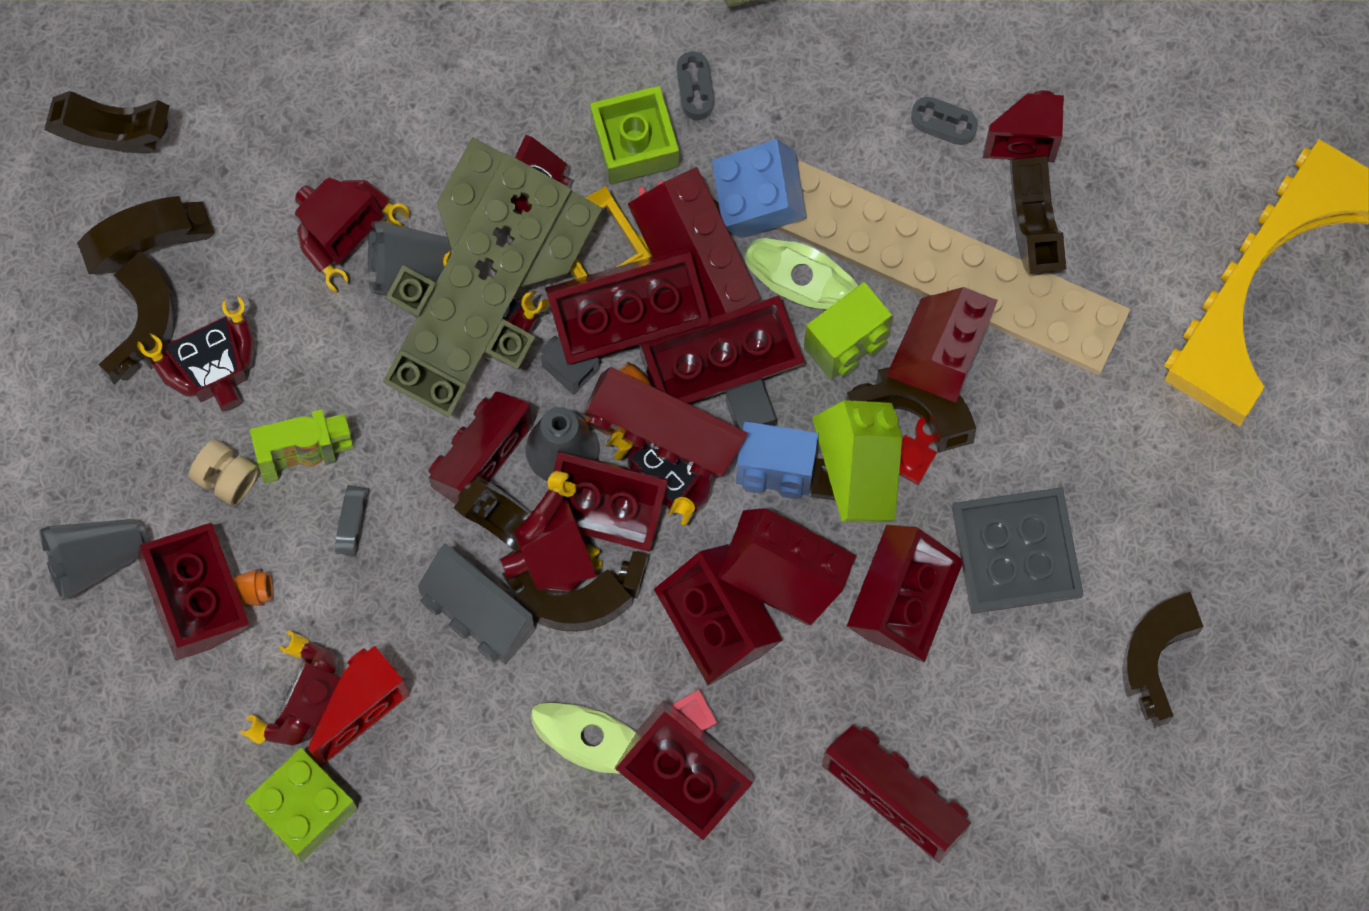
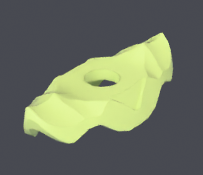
[744,238,858,309]
[531,703,636,774]

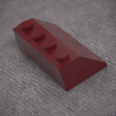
[627,167,761,319]
[545,247,710,365]
[639,295,805,404]
[582,367,748,481]
[822,725,971,864]

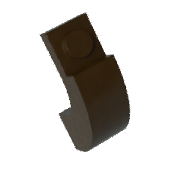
[44,91,170,153]
[1009,156,1066,273]
[77,196,214,274]
[98,251,175,385]
[846,367,976,453]
[453,476,531,552]
[502,550,632,632]
[1122,592,1204,728]

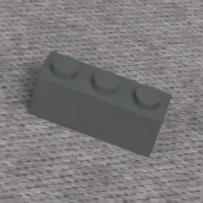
[418,543,535,665]

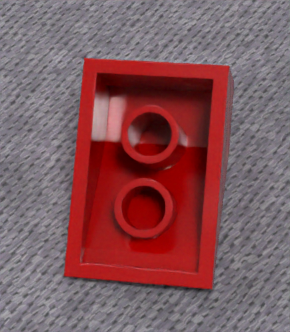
[308,646,409,768]

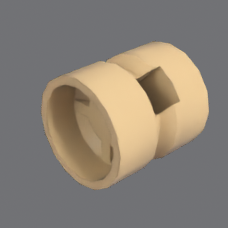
[188,439,260,507]

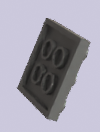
[952,487,1084,614]

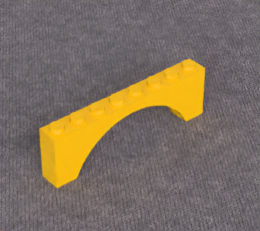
[1164,139,1369,427]

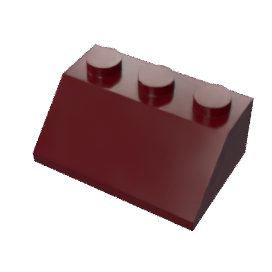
[887,287,998,403]
[428,391,533,505]
[548,451,668,552]
[717,508,856,625]
[138,522,250,661]
[846,525,962,662]
[654,544,783,685]
[615,700,753,840]

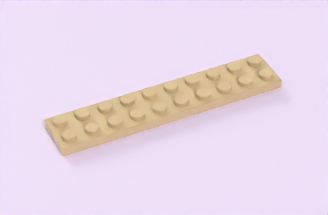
[774,160,1131,376]

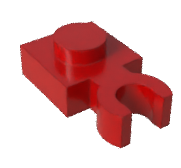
[899,417,937,486]

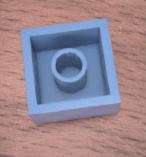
[712,139,807,238]
[736,421,819,499]

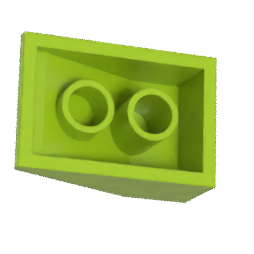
[812,400,902,523]

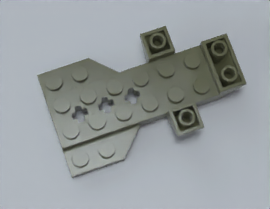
[383,137,603,418]

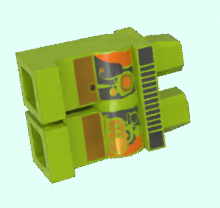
[249,409,354,484]

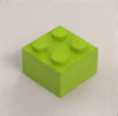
[590,85,679,185]
[804,282,892,380]
[244,747,357,862]

